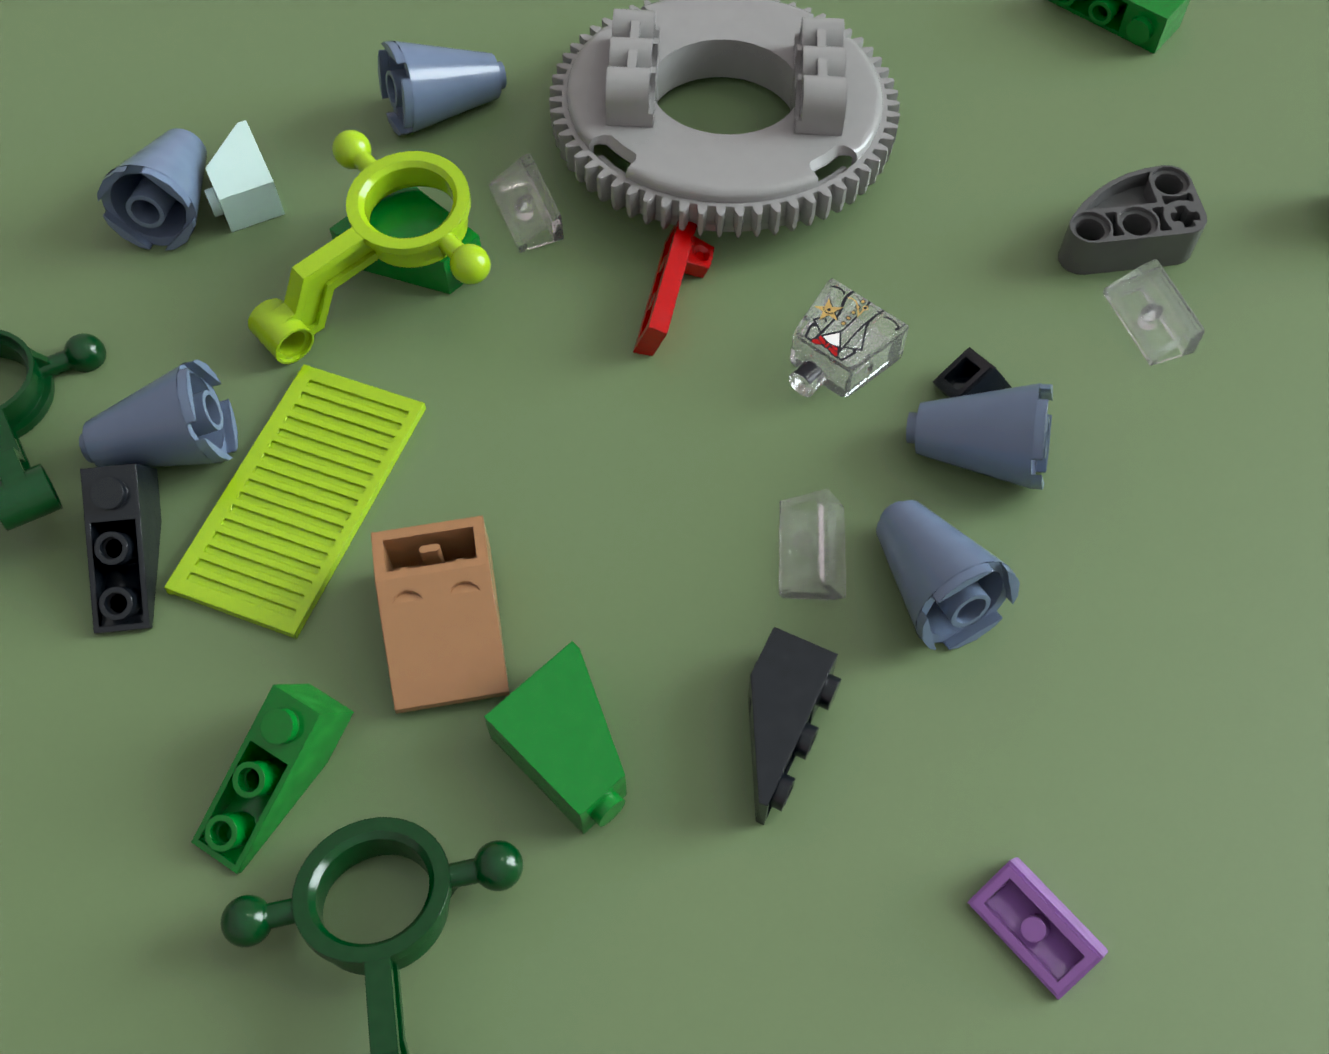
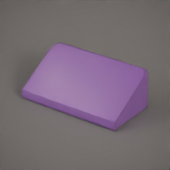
[967,857,1108,1000]

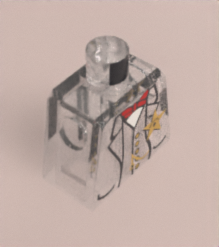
[789,278,909,397]

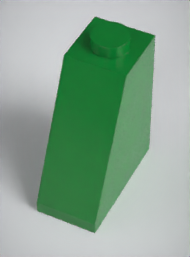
[329,187,481,294]
[484,641,627,834]

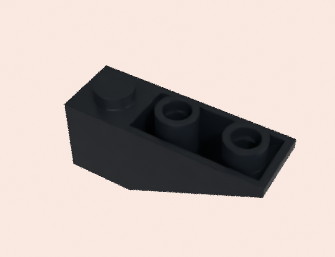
[80,464,162,634]
[748,627,841,825]

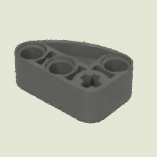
[1058,165,1207,275]

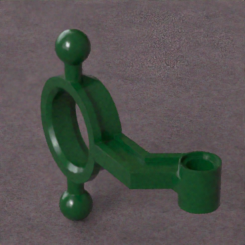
[0,330,106,531]
[220,817,523,1054]

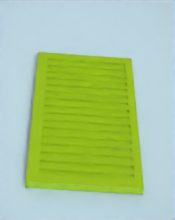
[164,364,426,639]

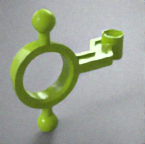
[248,130,491,364]

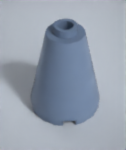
[378,41,507,136]
[97,128,207,251]
[79,359,238,467]
[906,383,1053,490]
[876,500,1020,650]

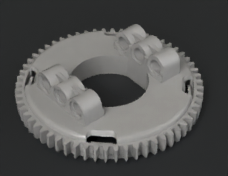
[549,0,900,239]

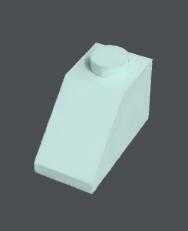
[204,120,285,232]

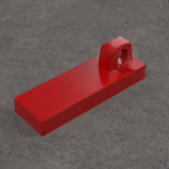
[633,221,715,356]

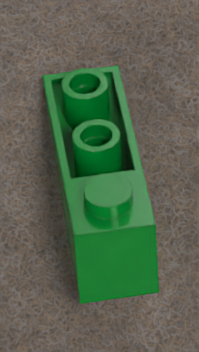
[1048,0,1190,54]
[191,683,354,874]

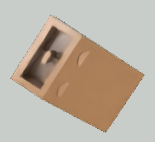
[371,515,510,714]

